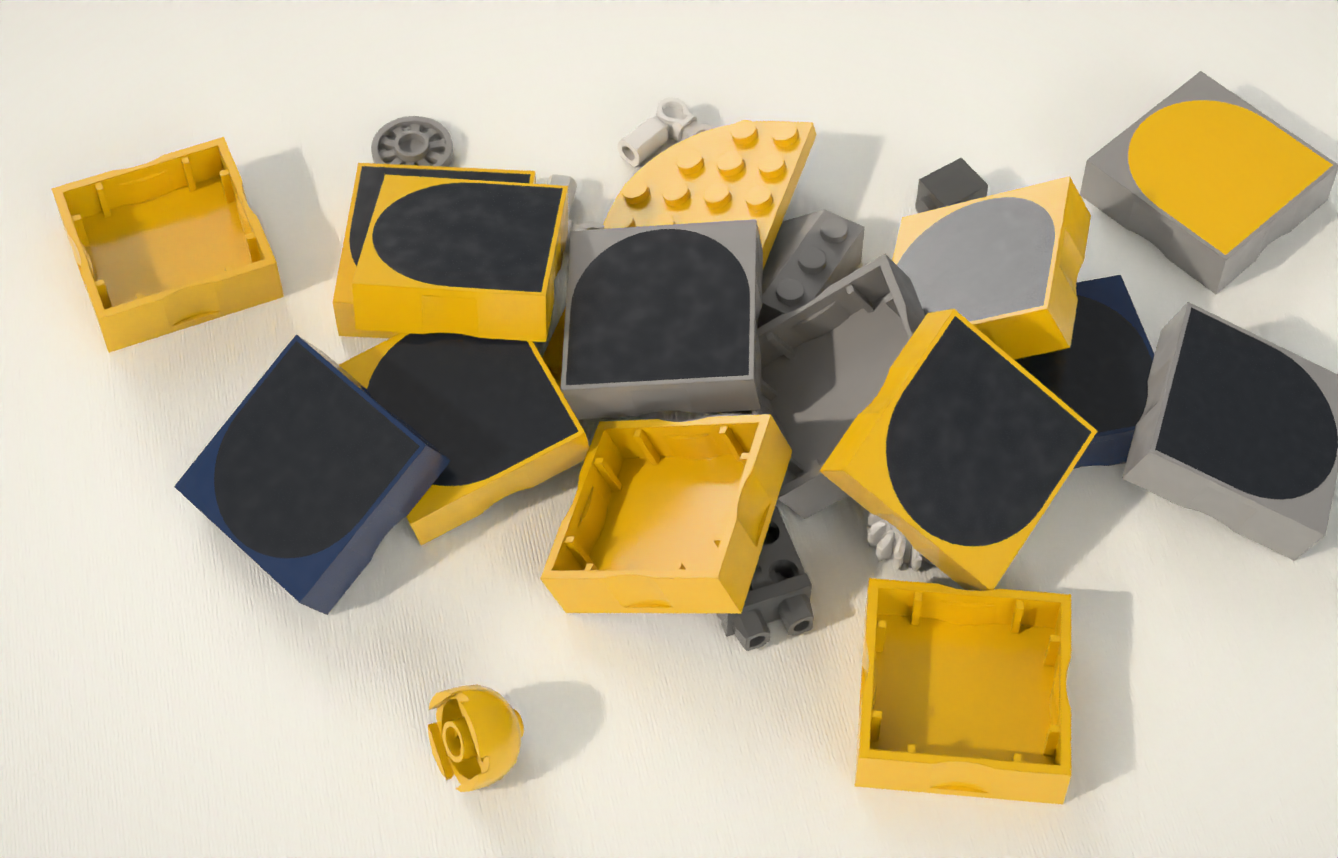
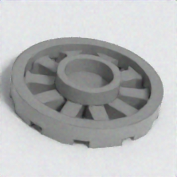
[371,116,453,167]

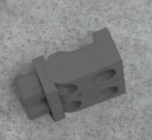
[716,505,814,651]

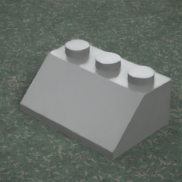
[757,209,865,329]

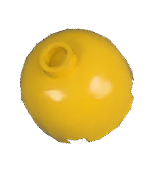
[428,684,524,792]

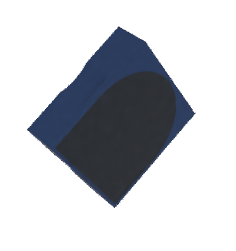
[1014,275,1155,469]
[174,334,451,615]

